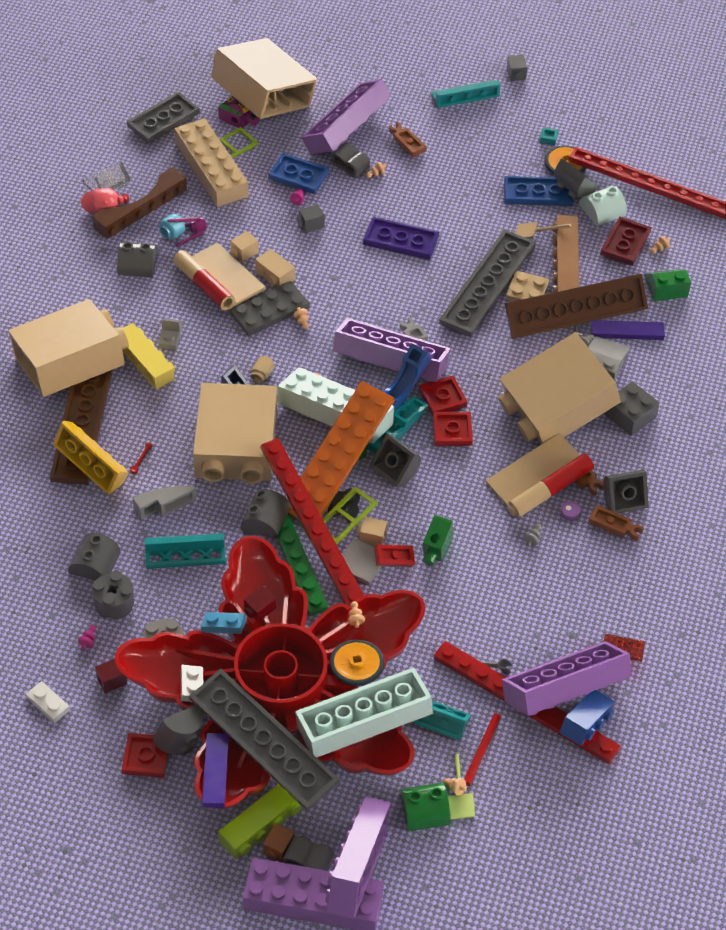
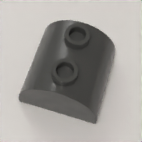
[554,159,599,200]
[117,242,158,278]
[369,434,421,487]
[603,469,649,513]
[241,489,291,535]
[68,533,121,581]
[153,705,204,755]

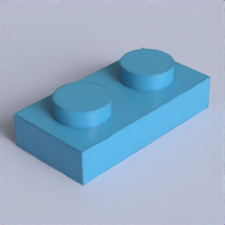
[200,612,247,634]

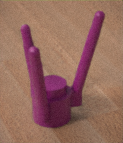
[167,216,207,247]

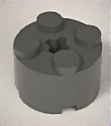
[92,571,135,619]

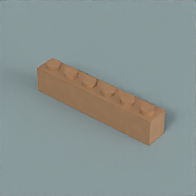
[552,215,579,293]

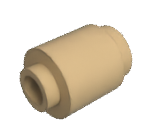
[250,356,275,384]

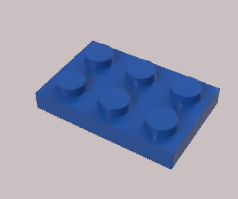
[268,153,329,194]

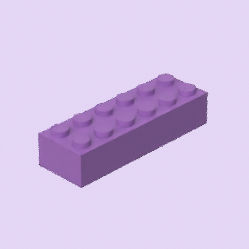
[301,79,391,155]
[332,318,451,382]
[502,641,632,716]
[325,797,391,919]
[243,857,384,930]

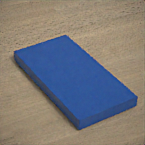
[504,176,574,206]

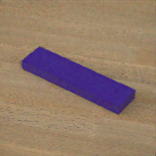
[591,320,665,340]
[202,733,229,808]

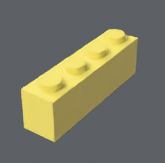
[122,323,175,390]

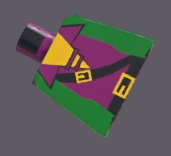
[218,96,259,128]

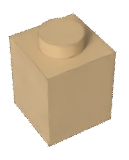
[230,231,259,262]
[357,516,388,547]

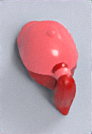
[81,188,130,214]

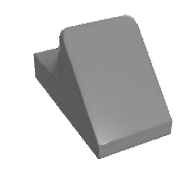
[158,319,184,350]

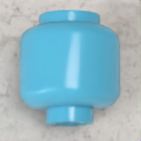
[159,214,185,240]

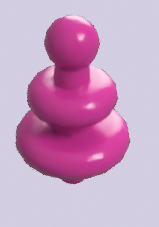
[290,189,304,205]
[78,625,97,650]

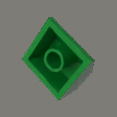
[644,269,691,302]

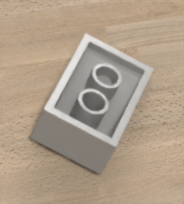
[588,336,630,381]

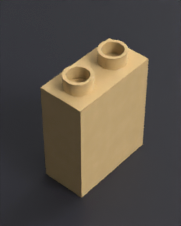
[211,38,317,119]
[8,299,129,397]
[498,332,621,445]
[193,383,277,484]

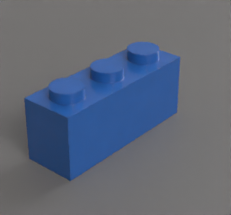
[559,690,615,746]

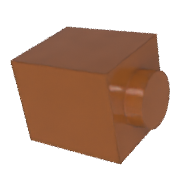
[263,823,295,863]

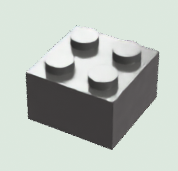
[604,381,660,436]

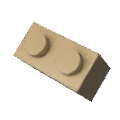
[255,249,295,287]

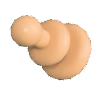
[366,162,386,178]
[650,236,670,254]
[293,307,309,329]
[348,601,365,628]
[443,778,467,796]

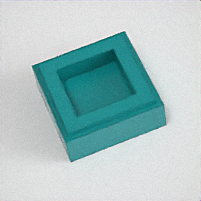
[539,127,559,146]

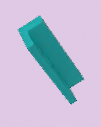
[431,80,501,108]
[144,533,226,569]
[411,700,472,740]

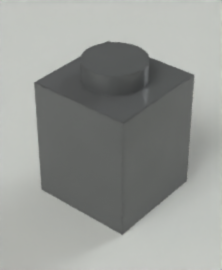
[507,54,528,81]
[297,204,325,233]

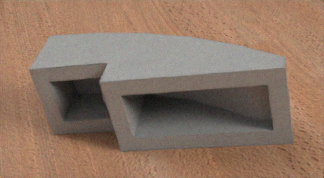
[133,486,196,520]

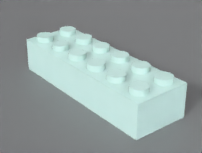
[278,368,394,443]
[295,668,433,758]

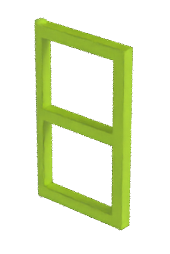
[219,127,259,159]
[323,486,378,544]

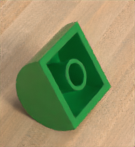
[399,782,451,832]

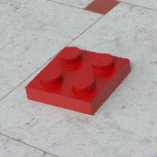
[419,375,468,416]
[433,412,473,446]
[122,733,169,778]

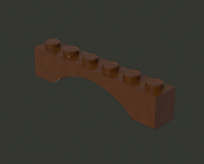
[92,167,187,239]

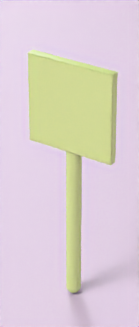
[448,754,475,820]

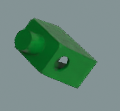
[422,515,453,566]

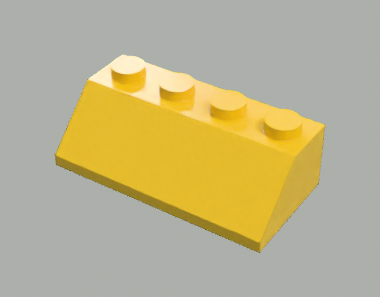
[53,421,129,495]

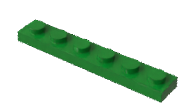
[275,515,329,616]

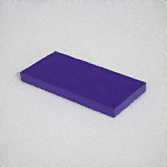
[363,217,440,260]

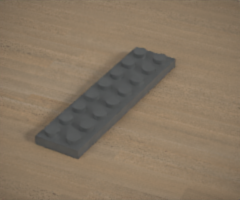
[439,229,535,337]
[189,669,339,811]

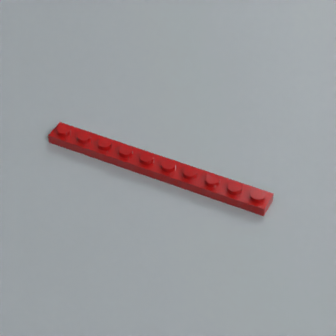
[568,146,726,219]
[260,438,364,606]
[434,641,621,764]

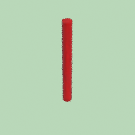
[464,713,501,786]

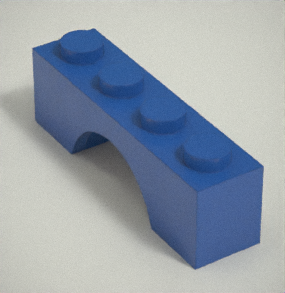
[383,343,433,411]

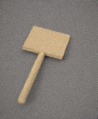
[516,222,571,238]

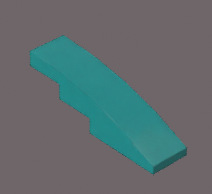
[367,396,428,454]

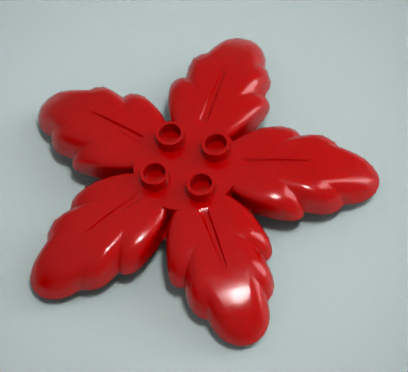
[115,536,426,809]

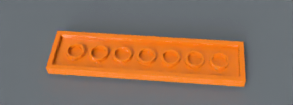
[287,381,395,520]

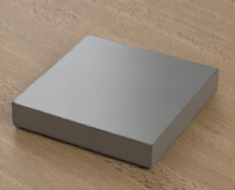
[342,538,382,586]

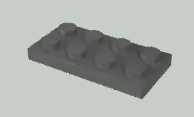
[127,92,200,143]
[229,281,310,336]

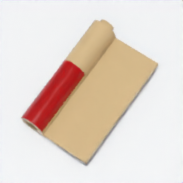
[173,242,266,311]
[486,433,595,518]

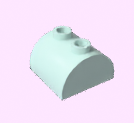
[579,186,627,226]

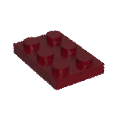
[600,216,652,266]

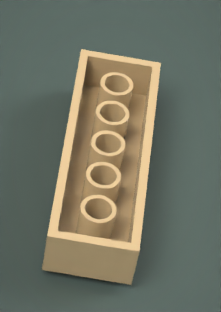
[174,118,248,207]

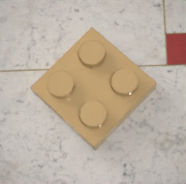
[506,271,550,301]

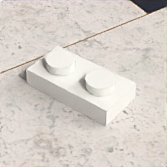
[181,665,203,702]
[26,681,70,723]

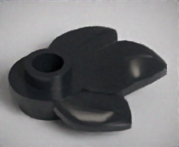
[328,488,360,523]

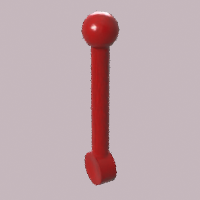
[130,442,153,474]

